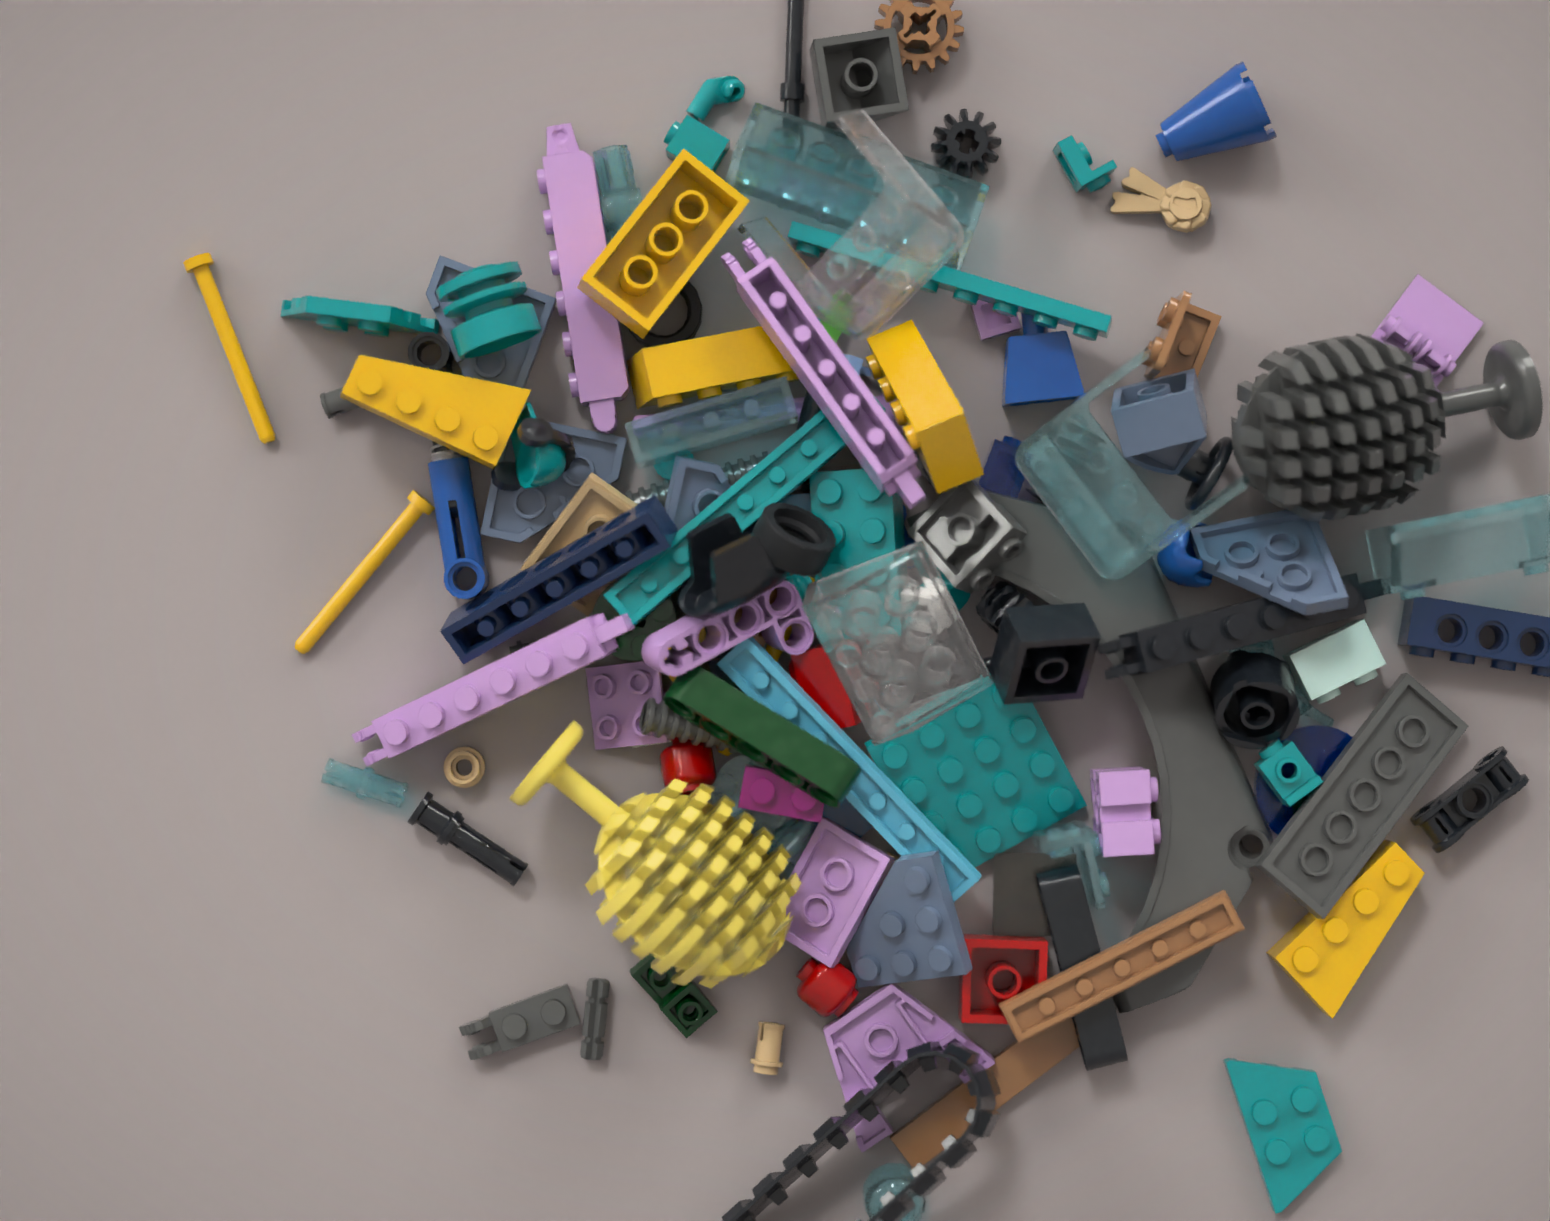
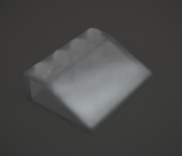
[802,540,993,746]

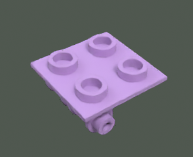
[1371,274,1484,387]
[586,661,669,750]

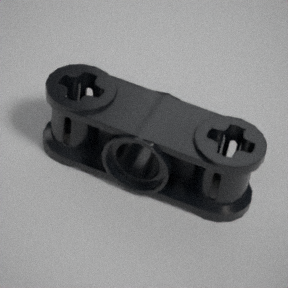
[1410,746,1530,853]

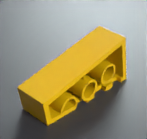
[626,326,800,409]
[340,355,531,469]
[1266,839,1425,1019]

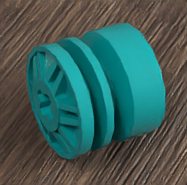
[436,262,542,359]

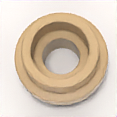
[443,746,485,788]

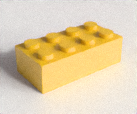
[577,148,750,339]

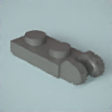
[459,984,581,1060]

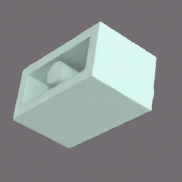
[1282,619,1386,704]

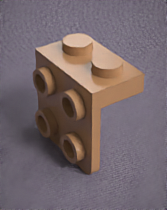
[1141,291,1222,379]

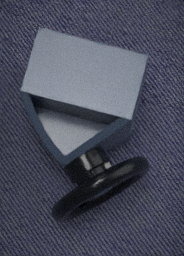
[1111,368,1233,511]

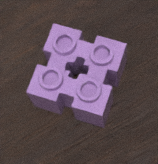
[1090,766,1161,857]

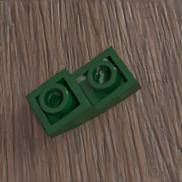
[629,953,718,1039]

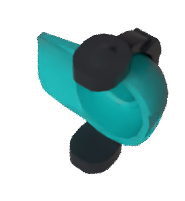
[491,402,576,491]

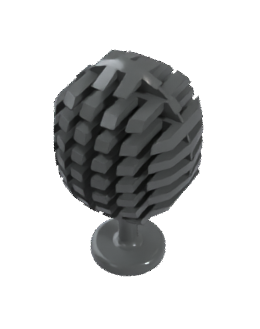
[1231,333,1543,523]

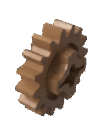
[874,0,964,75]

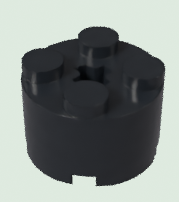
[1210,650,1300,749]

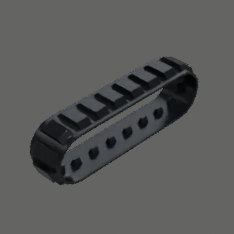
[722,1041,1001,1221]

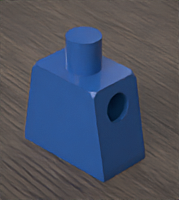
[1002,313,1084,407]

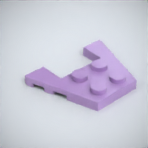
[823,983,995,1153]

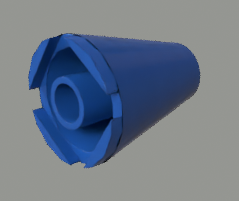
[1156,61,1277,161]

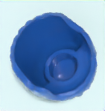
[1157,520,1213,588]

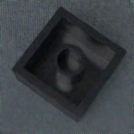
[989,603,1101,705]

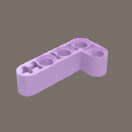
[641,580,814,676]

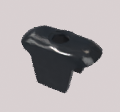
[678,513,790,618]

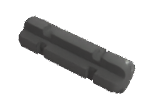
[580,978,610,1060]

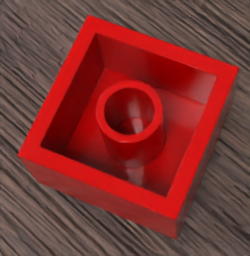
[958,934,1048,1024]

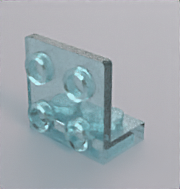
[1032,820,1110,910]

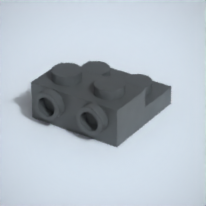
[907,479,1028,594]

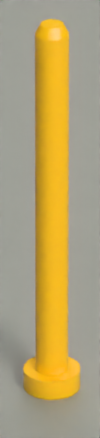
[183,253,275,444]
[294,489,435,654]

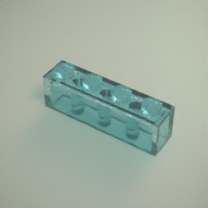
[624,376,798,469]

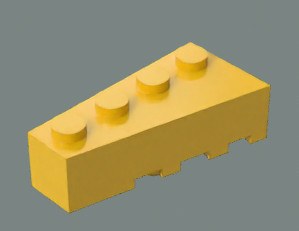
[865,319,984,494]

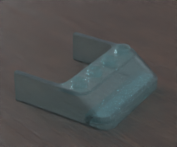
[1015,347,1248,580]

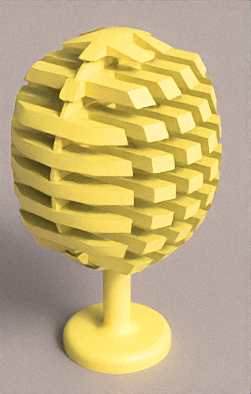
[509,720,802,989]

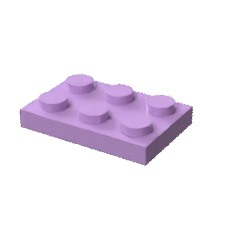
[785,817,895,968]

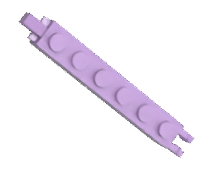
[537,123,631,434]
[720,237,925,510]
[352,613,636,767]

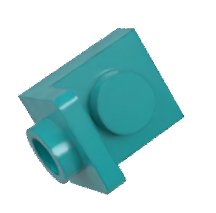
[1052,135,1117,193]

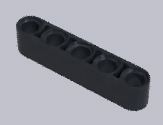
[1035,863,1128,1071]

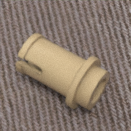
[750,1021,785,1075]

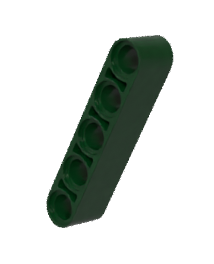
[663,666,861,808]

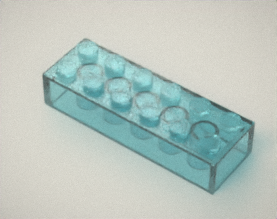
[725,102,990,271]

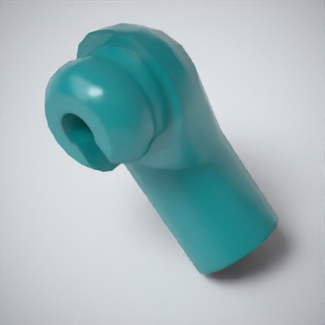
[686,76,745,122]

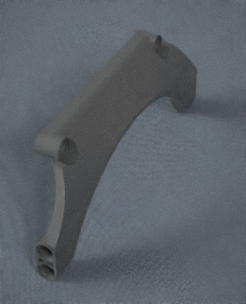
[907,490,1273,1013]

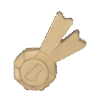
[1111,167,1212,233]

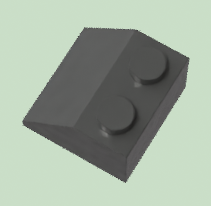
[809,27,909,131]

